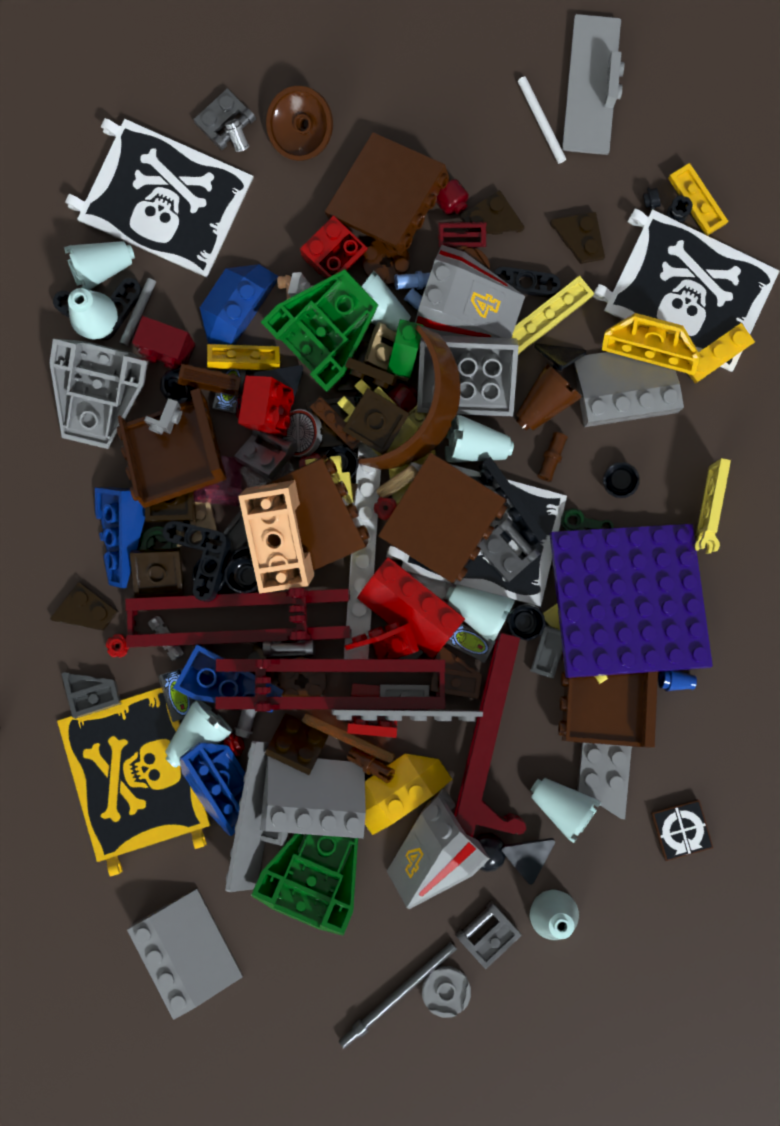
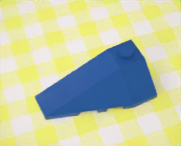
[95,487,145,588]
[173,644,284,712]

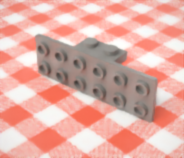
[562,14,625,155]
[331,684,483,721]
[225,741,288,892]

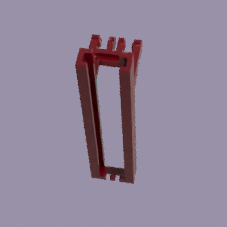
[125,588,352,648]
[454,633,527,838]
[215,659,445,712]

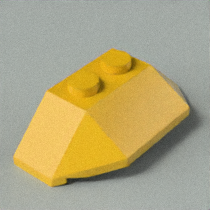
[602,313,700,375]
[365,753,453,835]

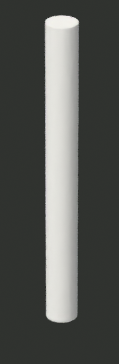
[517,76,566,164]

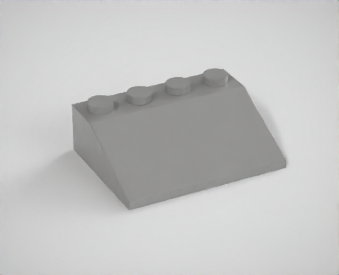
[417,335,519,416]
[573,352,684,427]
[260,756,366,839]
[127,888,243,1020]

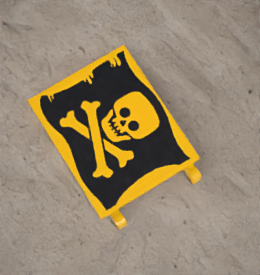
[57,688,211,877]

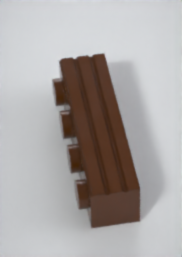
[178,364,241,397]
[310,397,362,451]

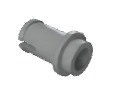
[225,119,249,152]
[234,709,257,738]

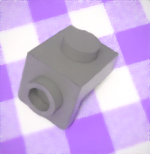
[144,398,182,435]

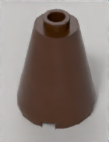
[516,364,582,431]

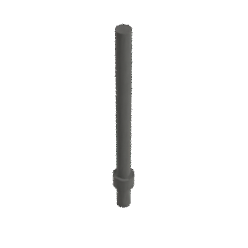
[339,942,457,1049]

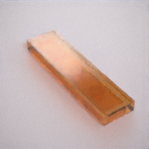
[302,713,395,763]

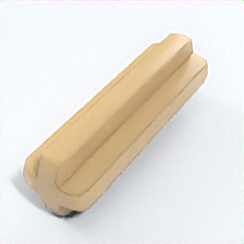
[376,466,418,498]

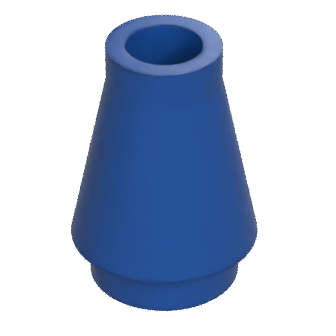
[658,670,697,691]

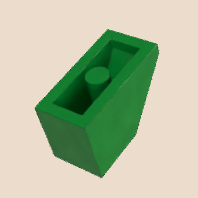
[387,319,424,378]

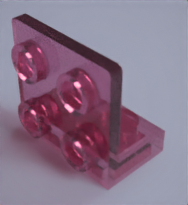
[194,456,242,506]

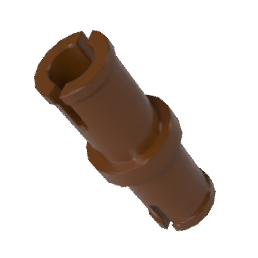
[537,432,568,482]
[347,746,395,783]

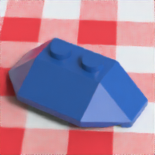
[200,264,279,345]
[180,742,245,836]

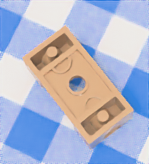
[238,480,314,594]

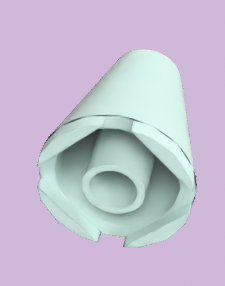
[64,241,135,290]
[361,271,411,332]
[68,288,118,340]
[445,415,514,463]
[444,584,515,643]
[165,700,232,768]
[530,778,601,843]
[529,889,579,940]

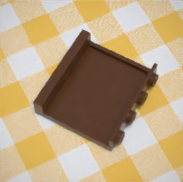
[325,132,449,256]
[117,388,227,508]
[378,452,508,583]
[264,454,370,571]
[558,651,658,748]

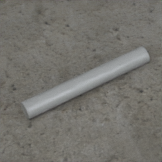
[119,278,156,346]

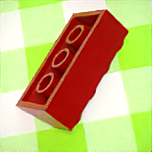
[357,557,465,659]

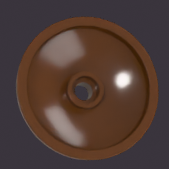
[266,86,333,161]

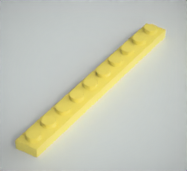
[408,276,594,427]

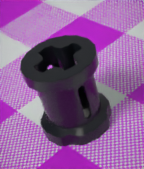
[666,195,693,223]

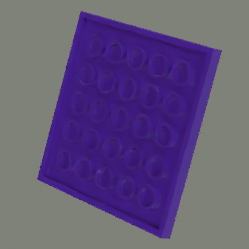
[550,524,713,678]

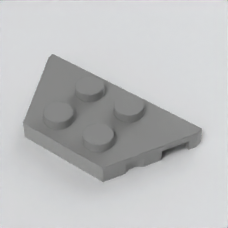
[577,743,632,819]

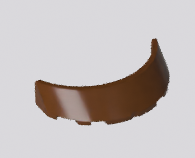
[358,324,461,469]

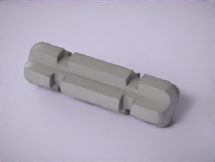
[148,616,184,661]

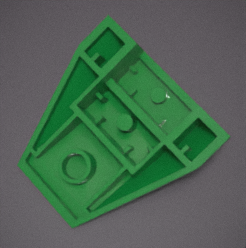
[261,270,379,392]
[251,834,358,935]

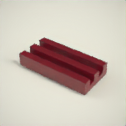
[439,222,487,247]

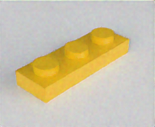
[668,163,728,236]
[688,323,755,384]
[207,344,280,370]

